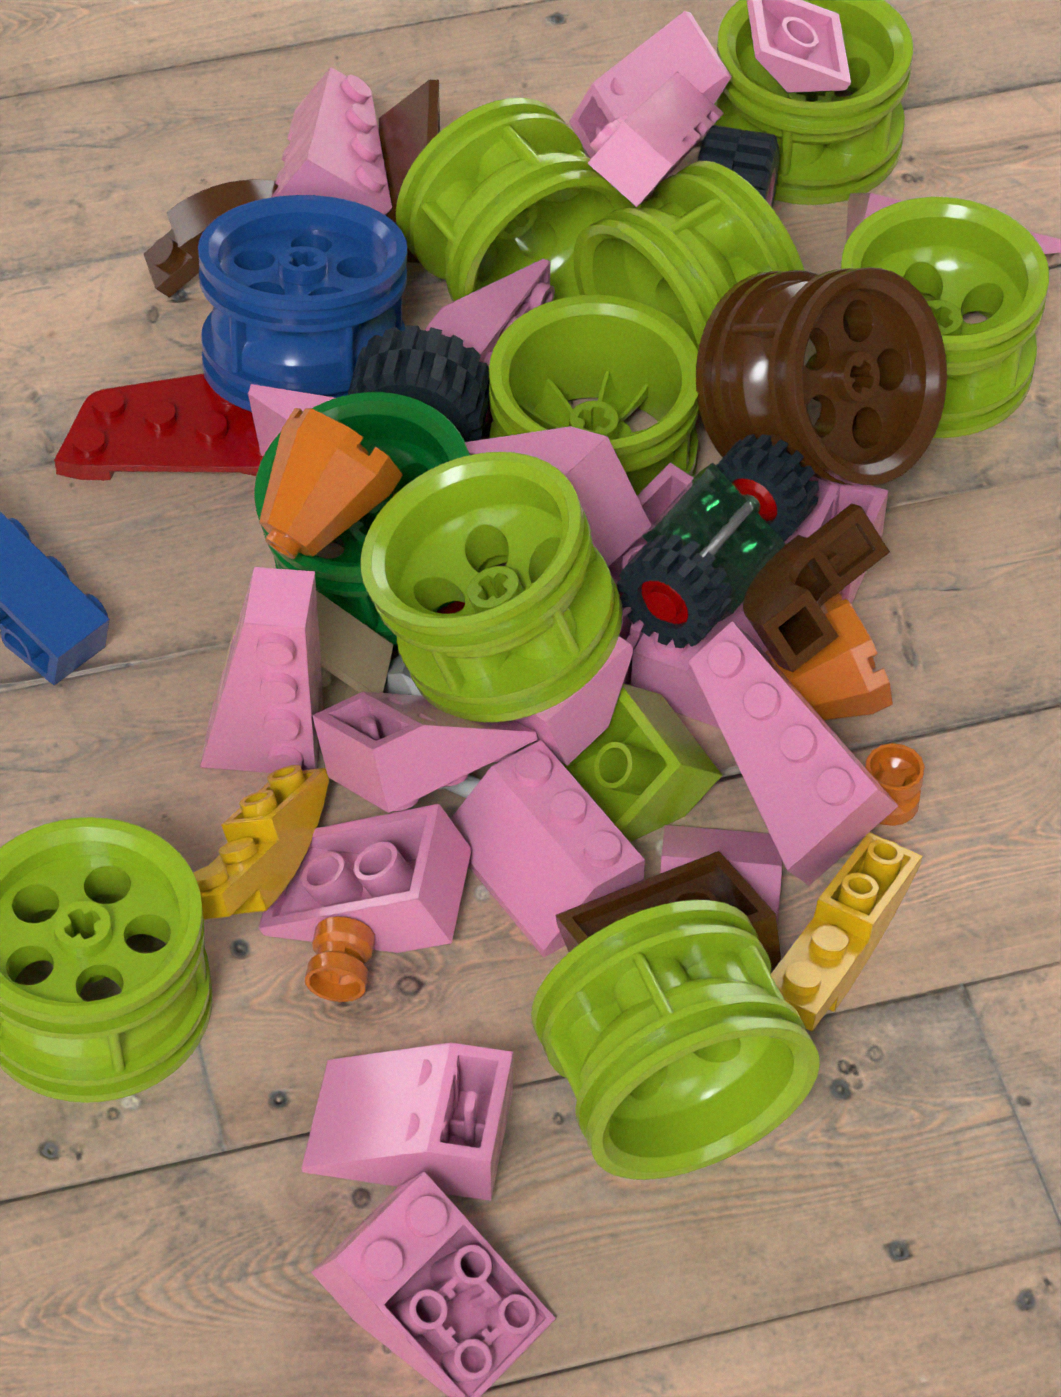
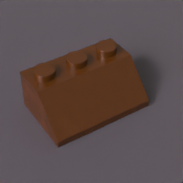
[378,79,440,263]
[556,851,781,973]

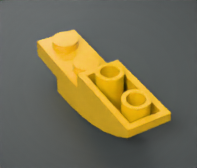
[193,765,330,919]
[771,832,923,1032]

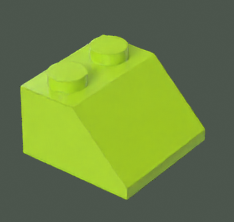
[561,683,722,842]

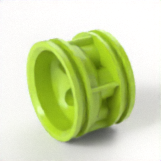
[714,0,913,205]
[396,97,636,302]
[573,161,805,351]
[841,197,1049,438]
[361,452,623,722]
[0,817,212,1103]
[531,900,820,1180]

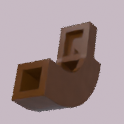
[144,179,278,298]
[743,503,890,672]

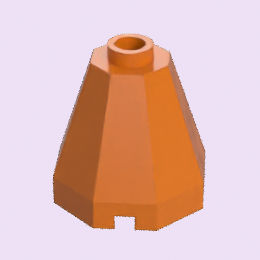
[259,408,403,559]
[765,593,893,720]

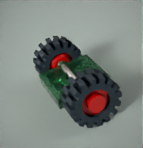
[617,434,819,648]

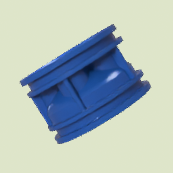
[198,195,407,412]

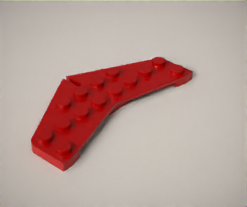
[54,373,263,480]

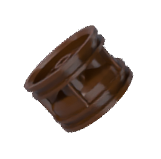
[696,267,947,485]

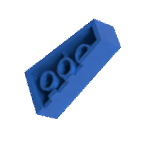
[0,511,110,686]

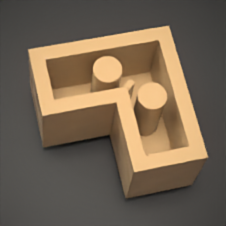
[223,591,393,708]

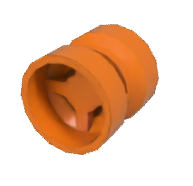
[865,743,925,826]
[305,916,375,1002]

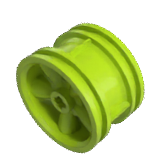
[489,295,700,496]

